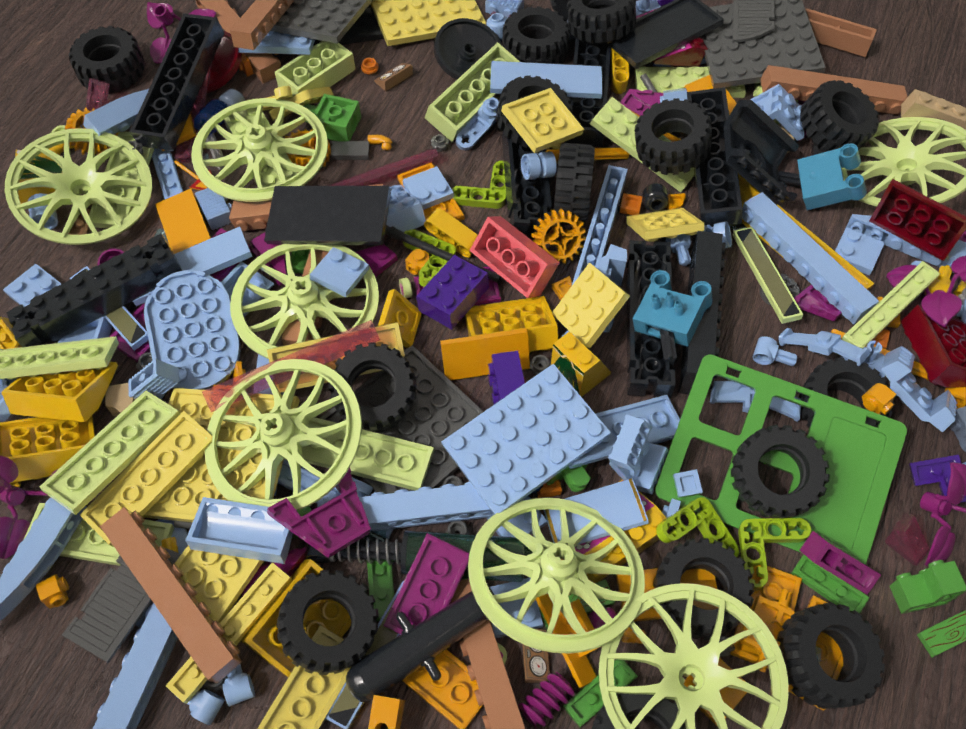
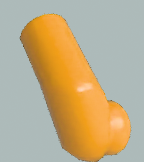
[368,135,392,150]

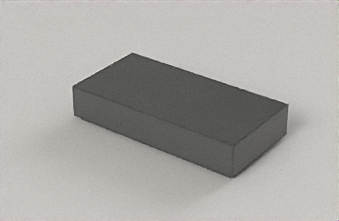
[331,141,370,160]

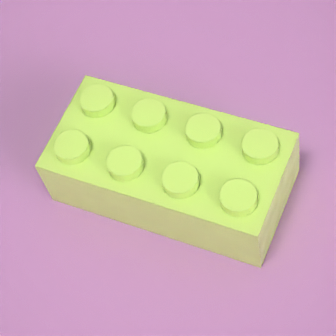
[275,41,355,96]

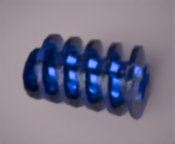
[194,99,228,136]

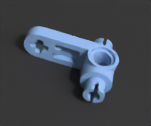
[456,97,499,150]

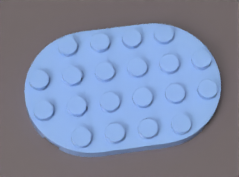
[144,270,241,390]

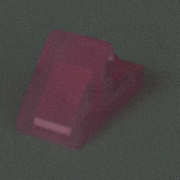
[85,78,112,111]
[885,513,930,566]

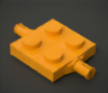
[740,589,795,672]

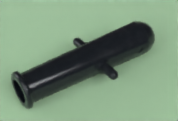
[346,584,502,702]

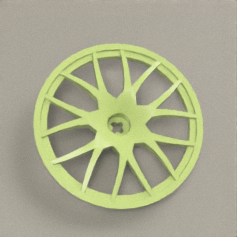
[191,98,328,202]
[842,117,966,207]
[5,128,152,245]
[230,244,379,359]
[205,359,362,511]
[468,498,645,653]
[599,583,788,729]

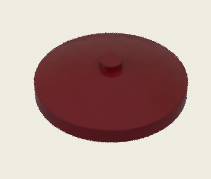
[198,31,242,94]

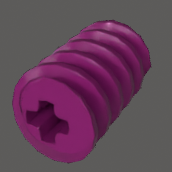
[518,672,576,729]

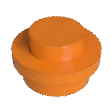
[361,58,379,74]

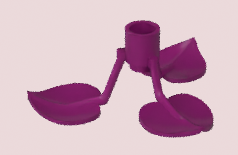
[147,2,216,64]
[886,256,966,327]
[0,456,58,559]
[920,462,966,566]

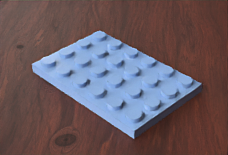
[441,364,611,515]

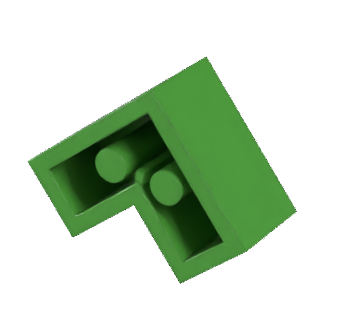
[890,560,966,614]

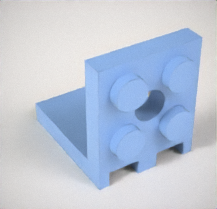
[751,84,804,141]

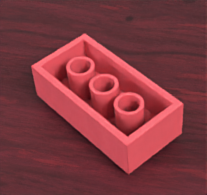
[470,216,560,298]

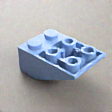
[386,185,426,238]

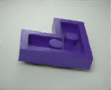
[909,455,966,502]

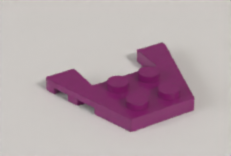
[267,468,371,558]

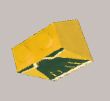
[15,150,64,204]
[551,331,611,397]

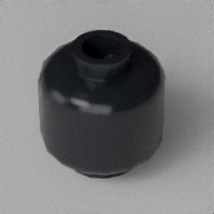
[642,183,669,212]

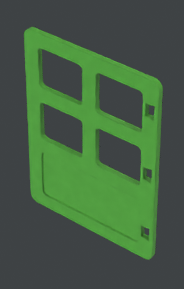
[655,355,907,564]

